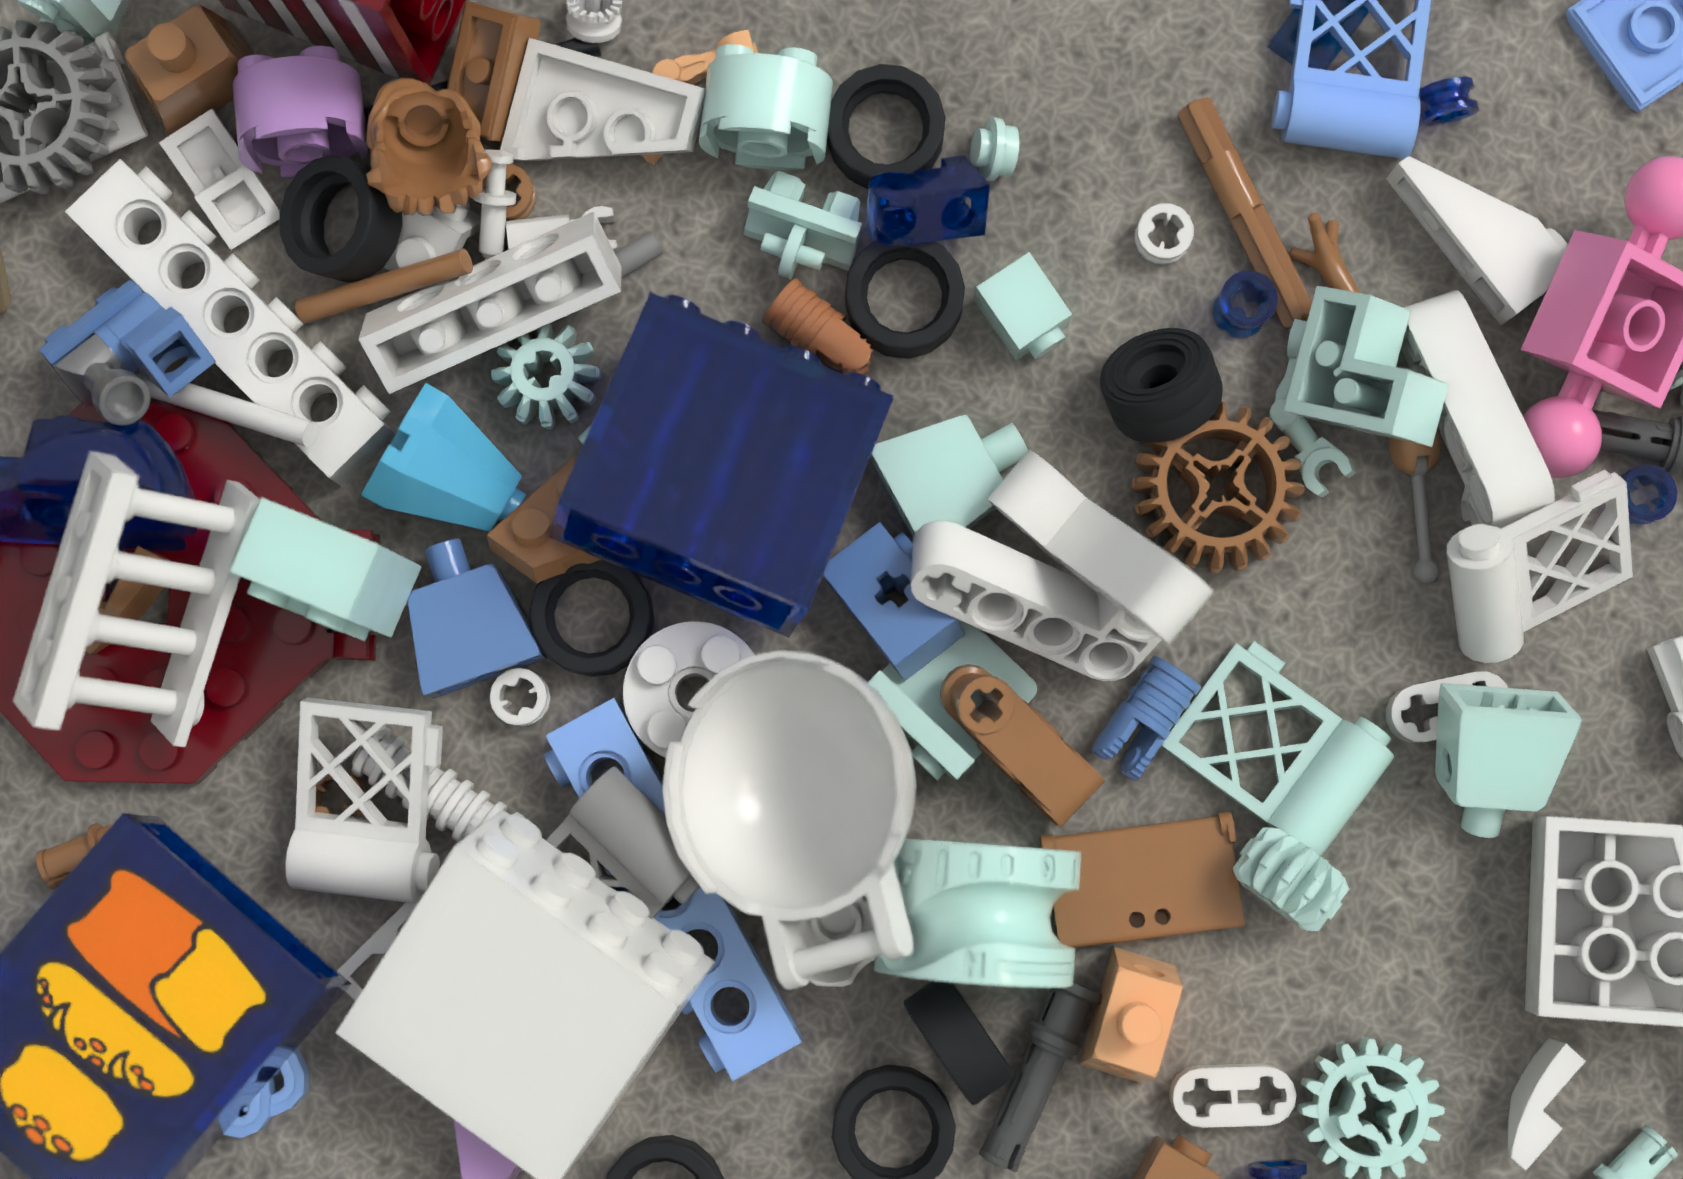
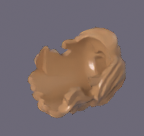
[366,78,492,216]

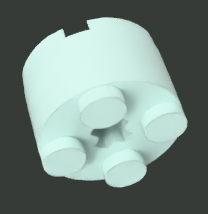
[699,44,833,171]

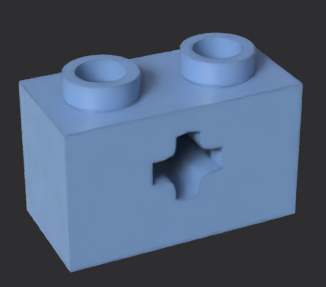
[819,522,965,682]

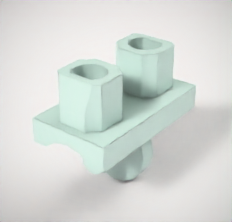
[744,171,862,280]

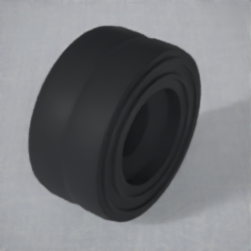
[1100,328,1223,443]

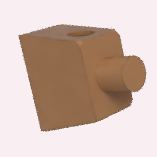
[123,5,255,136]

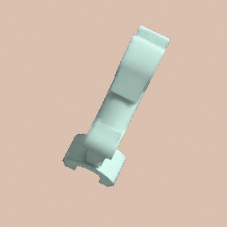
[1270,319,1356,498]

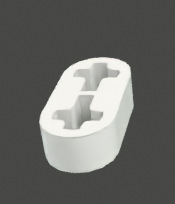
[1386,671,1508,743]
[1169,1063,1296,1128]

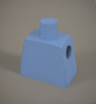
[407,539,548,699]

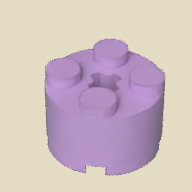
[232,46,368,178]

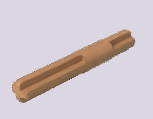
[1178,97,1312,329]

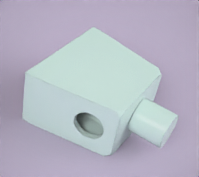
[869,415,1028,537]
[1435,683,1582,838]

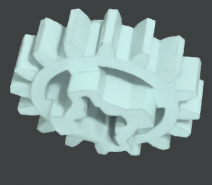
[1297,1037,1445,1179]

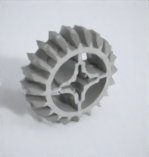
[0,20,122,194]

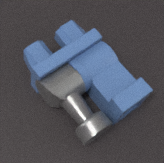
[39,279,216,425]

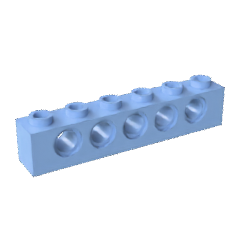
[544,698,803,1081]

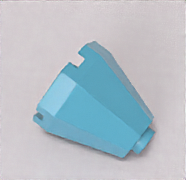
[361,383,526,532]

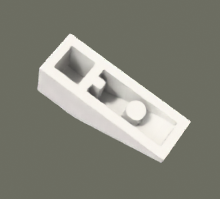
[1386,156,1568,326]

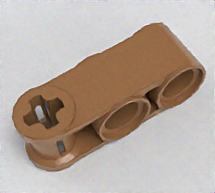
[940,664,1105,828]

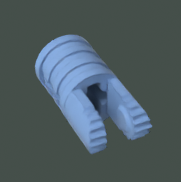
[1090,655,1201,781]

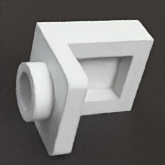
[384,203,481,289]

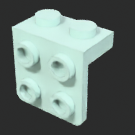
[868,620,1037,781]

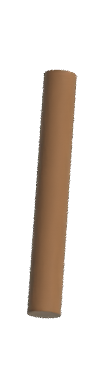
[295,249,473,323]

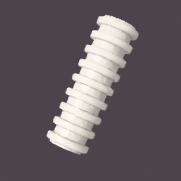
[351,726,524,842]

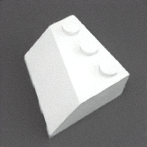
[1525,816,1683,1027]

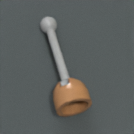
[1388,429,1441,583]

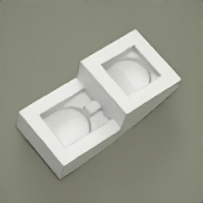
[159,109,280,250]

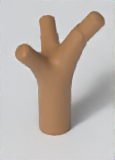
[1289,213,1360,293]

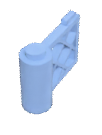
[1271,0,1431,159]

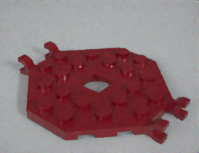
[0,401,380,784]

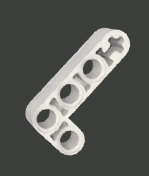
[1401,290,1555,528]
[987,449,1213,644]
[911,521,1161,681]

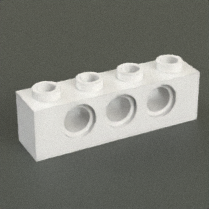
[358,212,622,394]

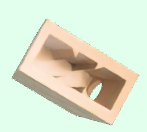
[1078,946,1183,1084]

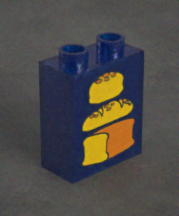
[0,813,351,1179]

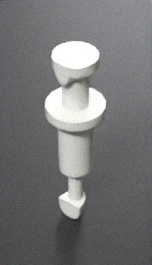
[473,149,516,260]

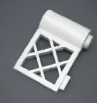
[1447,469,1633,663]
[285,698,443,904]

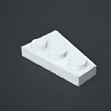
[500,38,706,162]

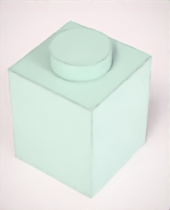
[974,252,1072,361]

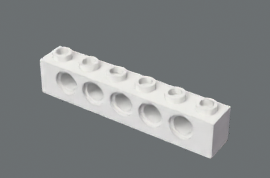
[65,159,396,486]

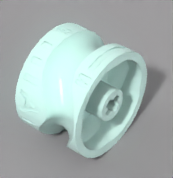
[874,839,1081,988]

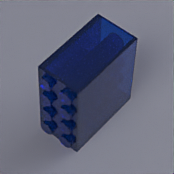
[550,292,894,638]

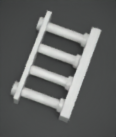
[13,451,260,747]

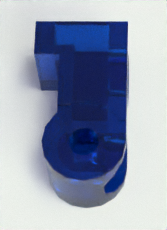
[865,155,990,245]

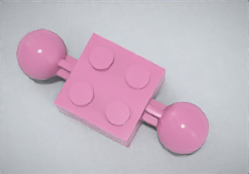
[1520,156,1683,478]

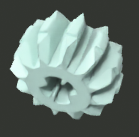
[491,323,601,430]
[1233,827,1349,931]

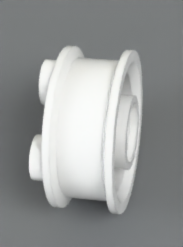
[623,621,755,758]

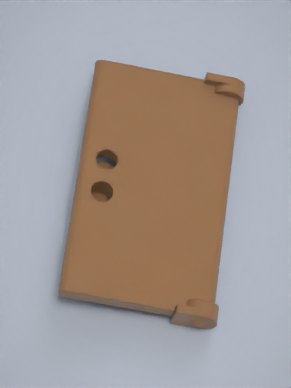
[1038,811,1245,948]

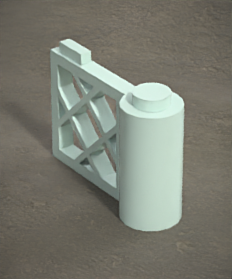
[1161,641,1394,857]

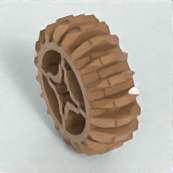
[1130,401,1305,574]

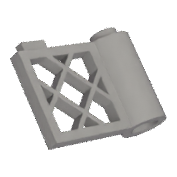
[546,766,700,919]

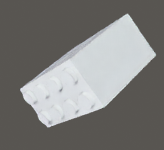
[336,810,715,1179]

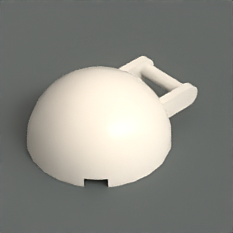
[663,650,916,990]

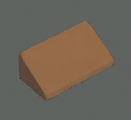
[447,0,541,141]

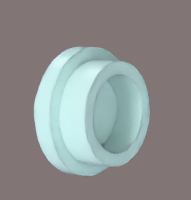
[970,117,1019,181]

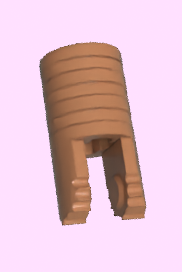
[762,278,873,381]

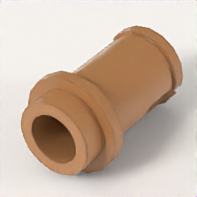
[36,823,126,890]

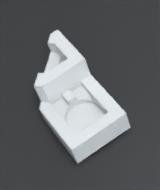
[1508,1038,1586,1171]

